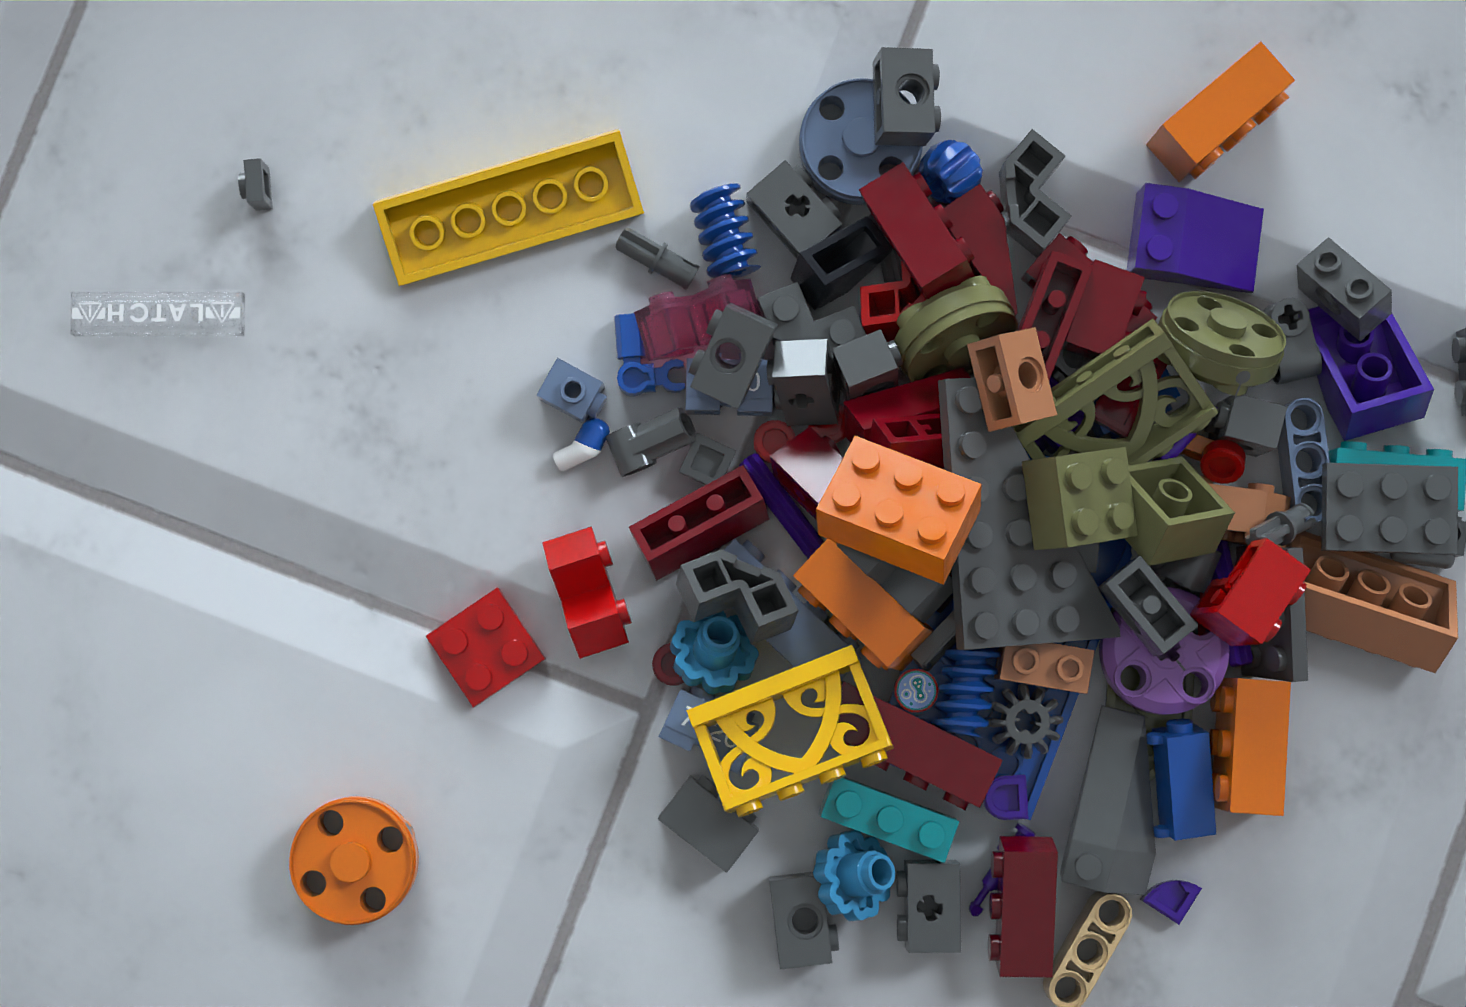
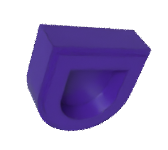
[983,774,1029,820]

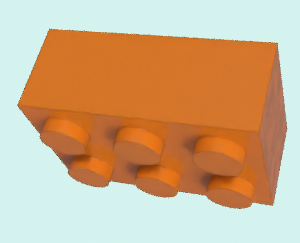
[1146,41,1295,182]
[816,436,982,585]
[793,539,934,671]
[1209,678,1291,816]

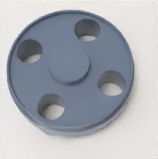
[799,78,923,205]

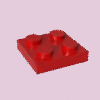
[426,588,546,708]

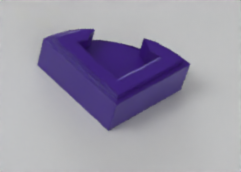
[1140,880,1202,925]

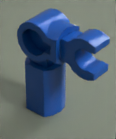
[614,313,686,396]

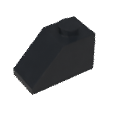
[790,216,893,311]

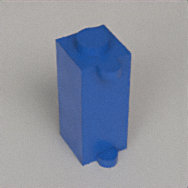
[1146,719,1216,841]

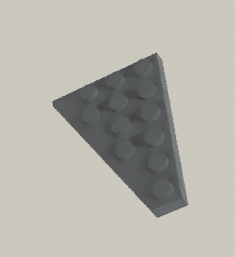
[938,378,1121,650]

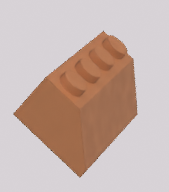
[1285,531,1458,673]

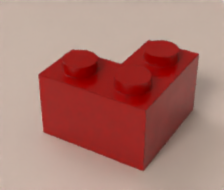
[1190,538,1311,646]

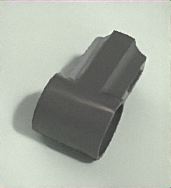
[606,408,696,477]

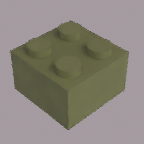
[1022,447,1138,550]
[1124,456,1235,566]

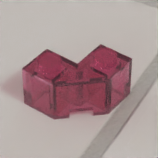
[634,275,762,361]

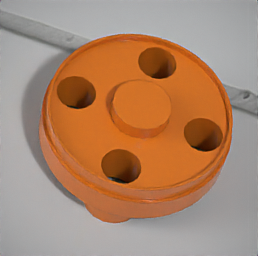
[289,796,419,925]

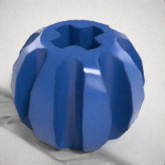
[918,140,983,204]

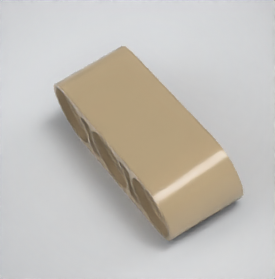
[1043,891,1132,1007]

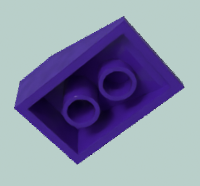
[1127,183,1264,293]
[1298,306,1434,441]

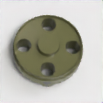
[894,276,1018,382]
[1157,291,1286,396]

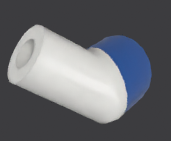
[553,418,610,472]

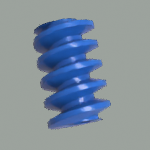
[690,183,761,279]
[932,648,1001,738]

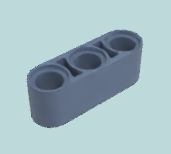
[1277,398,1330,523]

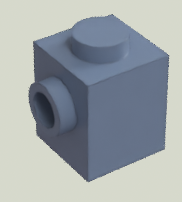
[537,357,607,423]

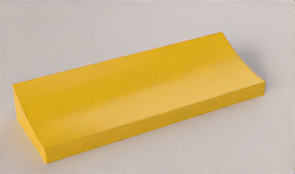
[372,129,644,286]

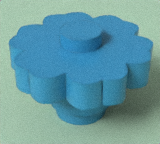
[670,611,759,694]
[813,830,895,921]

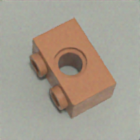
[967,327,1057,432]
[994,643,1095,694]

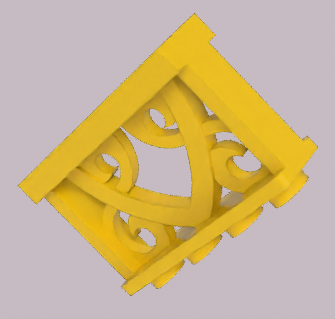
[686,645,894,817]

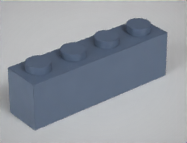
[724,539,862,680]

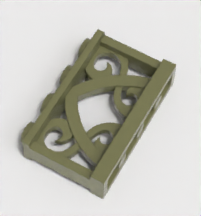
[1012,319,1218,465]

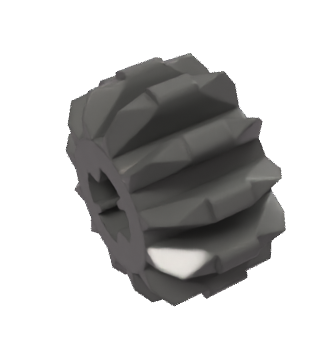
[988,684,1063,759]

